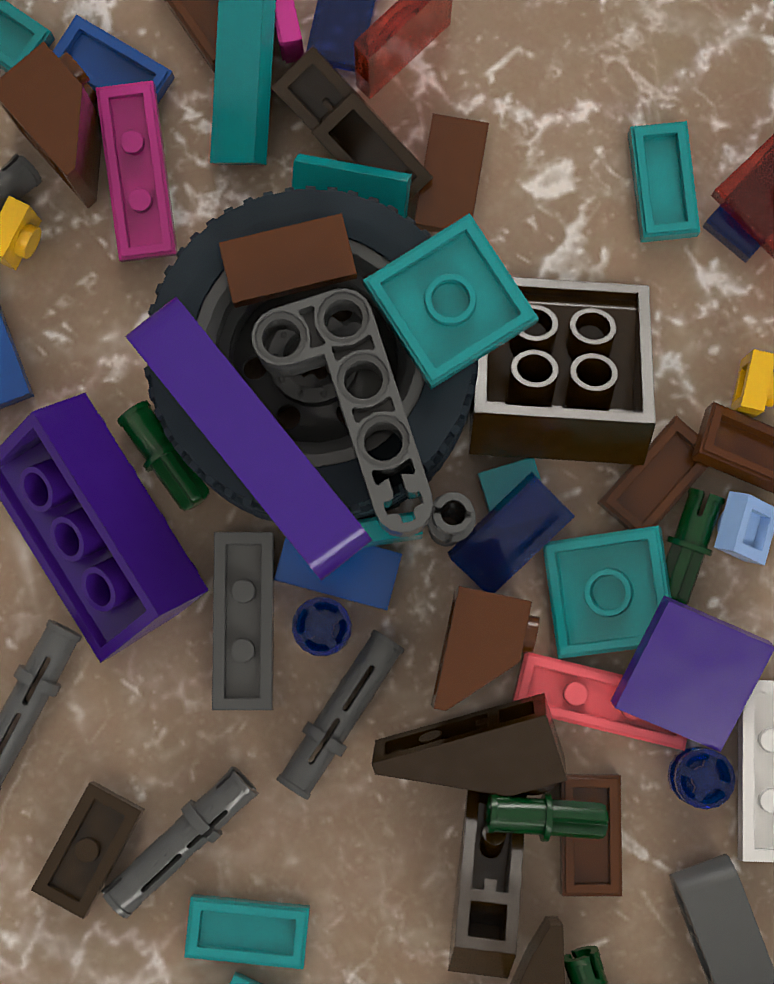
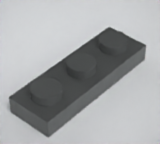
[212,532,275,710]

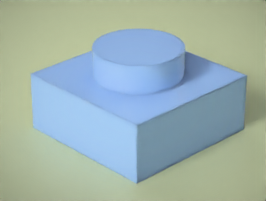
[714,491,774,565]

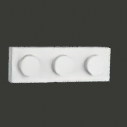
[738,680,774,862]

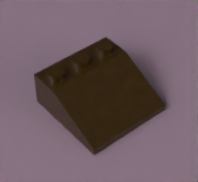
[469,277,656,465]

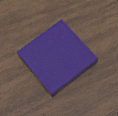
[611,595,774,752]

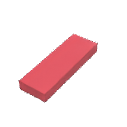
[512,652,688,751]

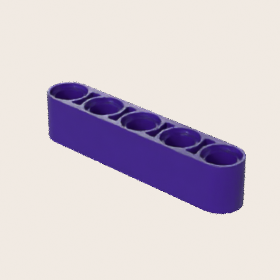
[125,297,372,581]

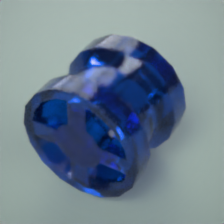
[292,597,352,656]
[668,746,736,810]

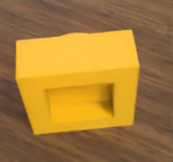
[0,196,42,271]
[730,349,774,418]

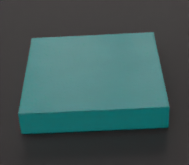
[363,213,539,389]
[542,525,671,659]

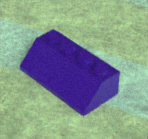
[0,393,209,663]

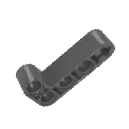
[251,288,433,538]
[669,854,774,984]

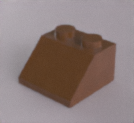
[0,41,102,208]
[431,586,540,711]

